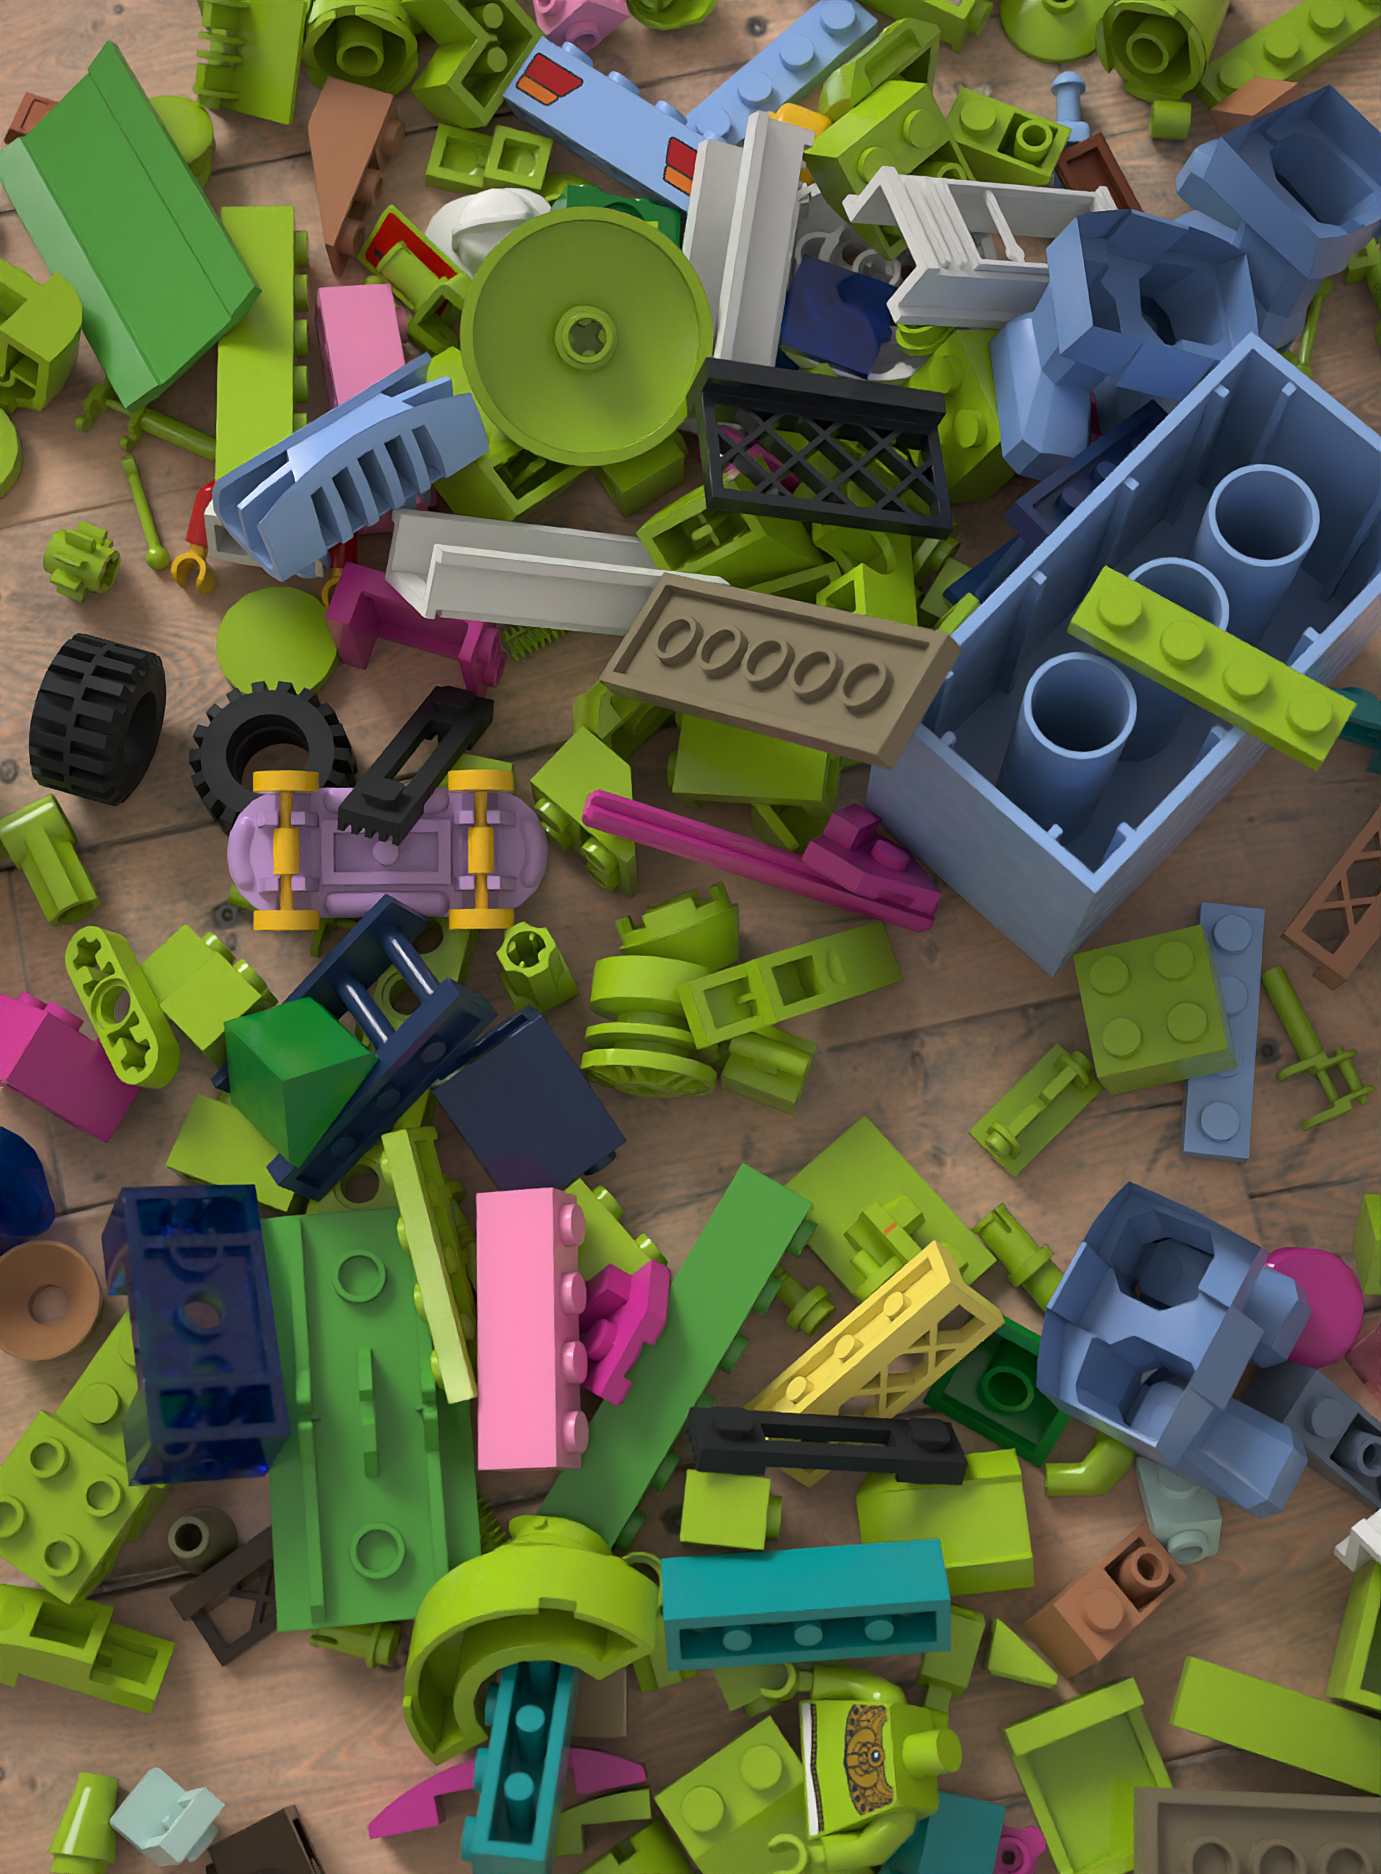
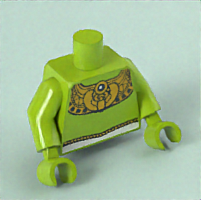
[758,1662,962,1874]

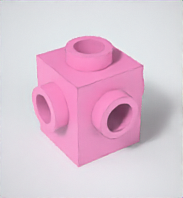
[532,0,630,54]

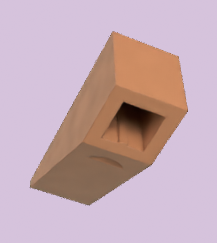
[307,76,405,276]

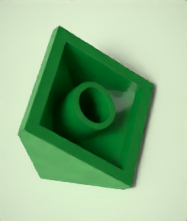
[224,996,379,1168]
[923,1313,1072,1468]

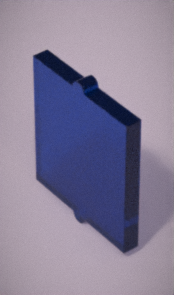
[778,254,899,380]

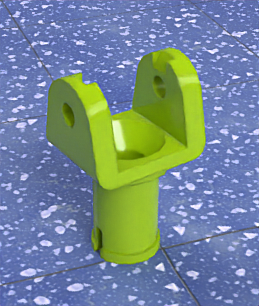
[376,241,472,354]

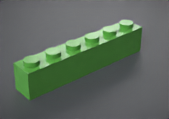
[536,1163,818,1553]

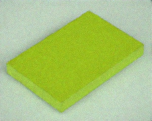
[784,1115,997,1305]

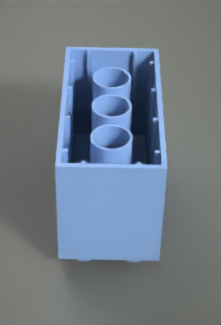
[864,331,1381,978]

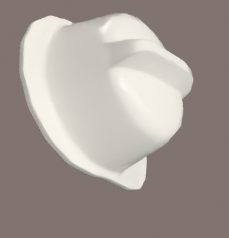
[425,188,552,279]

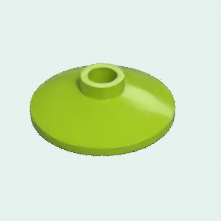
[999,0,1114,64]

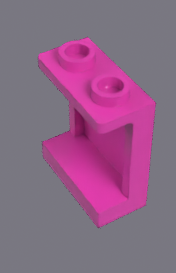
[325,561,506,698]

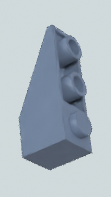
[1239,1360,1381,1513]

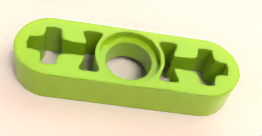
[65,926,181,1089]

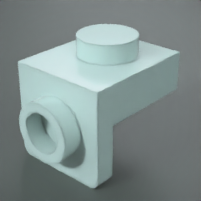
[1135,1457,1222,1564]
[110,1768,225,1868]

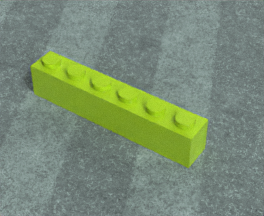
[215,205,310,527]

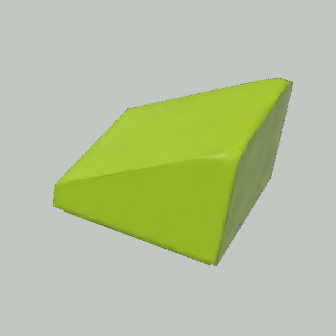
[981,1619,1058,1688]

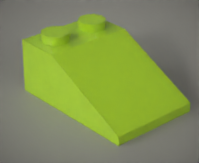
[654,1713,874,1874]

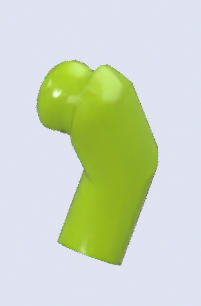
[1044,1430,1135,1497]

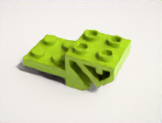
[0,1301,246,1606]

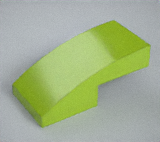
[425,123,554,196]
[554,1786,653,1857]

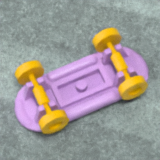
[227,769,549,931]

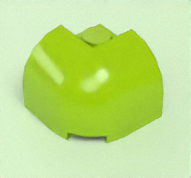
[0,258,83,414]

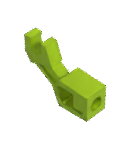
[916,1602,985,1730]

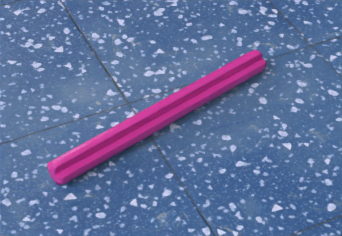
[582,789,937,933]

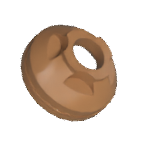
[0,1240,103,1362]

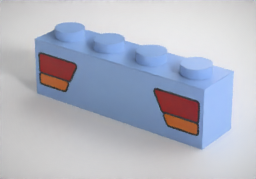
[502,36,730,225]

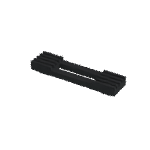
[337,686,494,846]
[685,1406,968,1486]

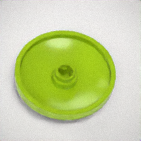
[460,206,713,466]

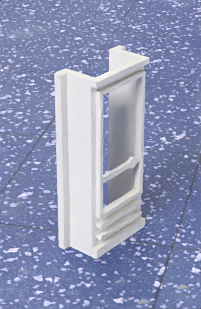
[677,110,815,436]
[842,166,1118,329]
[385,508,730,636]

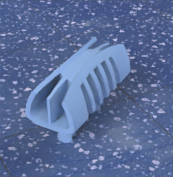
[212,352,489,582]

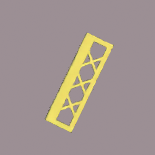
[743,1240,1005,1489]

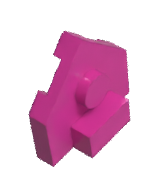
[801,803,942,913]
[579,1259,671,1406]

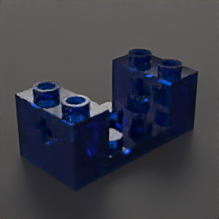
[101,1184,291,1487]

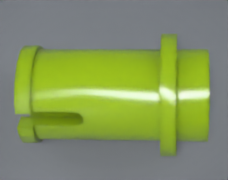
[309,1621,401,1669]

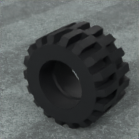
[29,633,166,806]
[189,681,358,836]

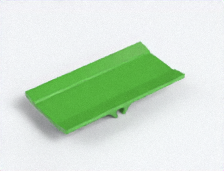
[0,39,262,413]
[254,1204,481,1632]

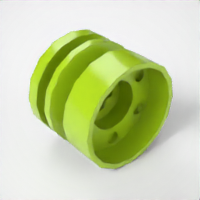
[580,955,721,1099]

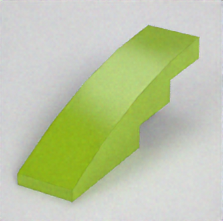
[1168,1656,1381,1797]

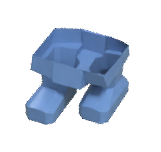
[1173,84,1381,353]
[989,209,1259,481]
[1036,1181,1312,1519]

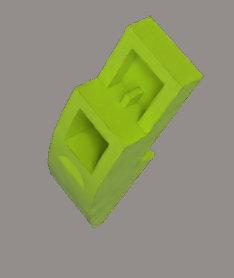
[676,920,903,1050]
[0,1583,176,1715]

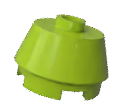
[615,881,740,971]

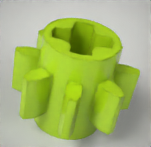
[43,520,121,603]

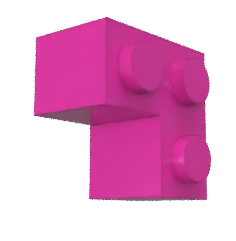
[0,991,141,1143]

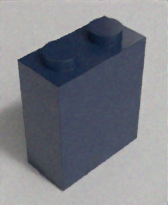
[428,1004,627,1192]

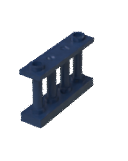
[942,399,1169,606]
[210,893,498,1202]

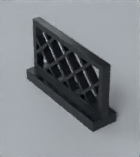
[686,357,954,540]

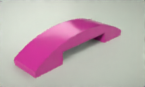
[367,1745,648,1840]

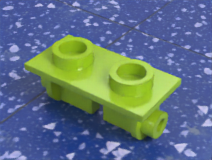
[968,1043,1104,1178]

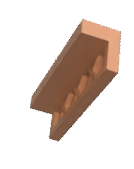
[1280,804,1381,991]

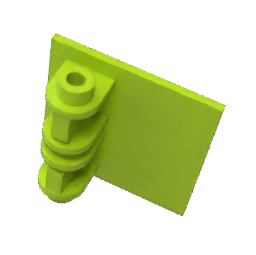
[192,0,308,125]

